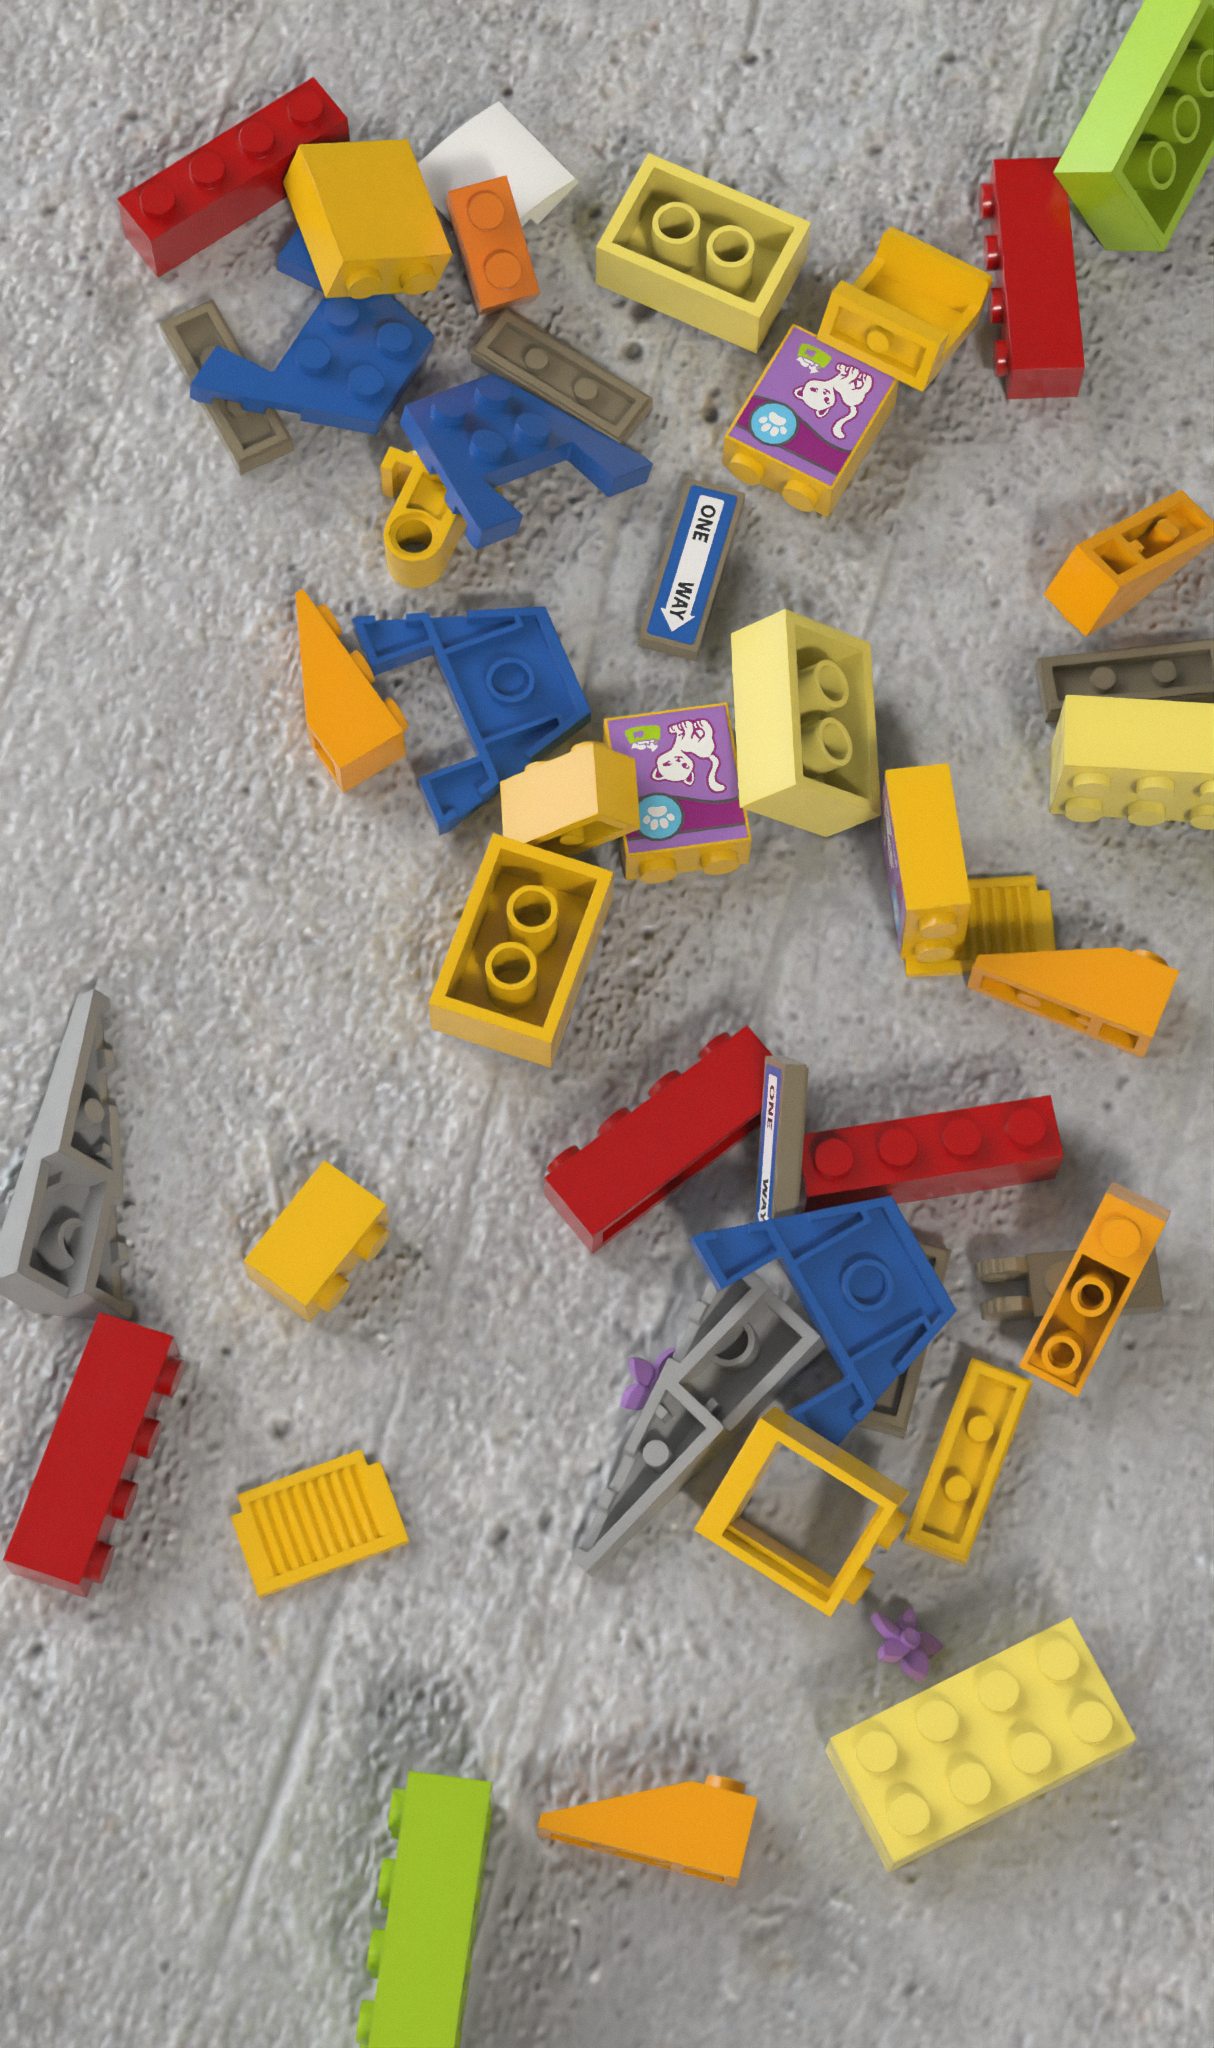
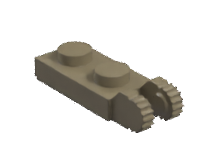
[975,1246,1164,1323]

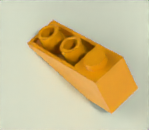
[295,589,409,793]
[1018,1181,1171,1397]

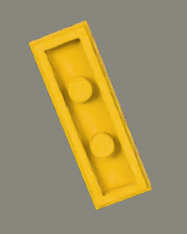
[902,1358,1033,1567]

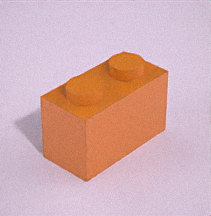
[446,175,540,317]

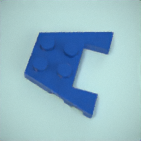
[190,226,435,435]
[400,373,653,550]
[352,606,591,836]
[688,1196,957,1446]

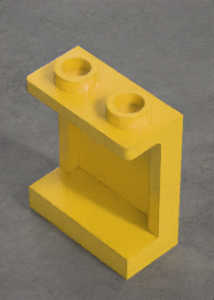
[816,227,993,392]

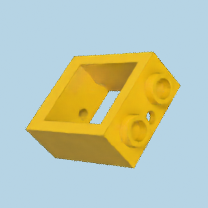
[694,1406,910,1617]

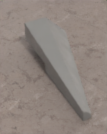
[0,989,132,1320]
[571,1272,828,1576]

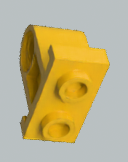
[380,446,502,588]

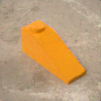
[1043,489,1214,637]
[967,947,1179,1058]
[537,1775,758,1888]

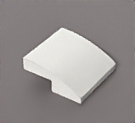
[418,101,579,227]

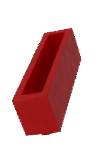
[117,77,350,278]
[979,157,1085,399]
[544,1025,773,1254]
[799,1095,1064,1213]
[3,1312,185,1598]

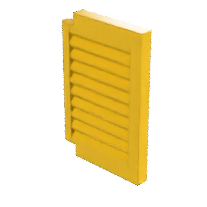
[904,875,1056,977]
[230,1449,410,1599]

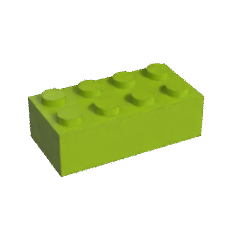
[1053,0,1214,252]
[356,1771,494,2048]

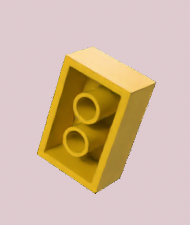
[428,833,614,1068]

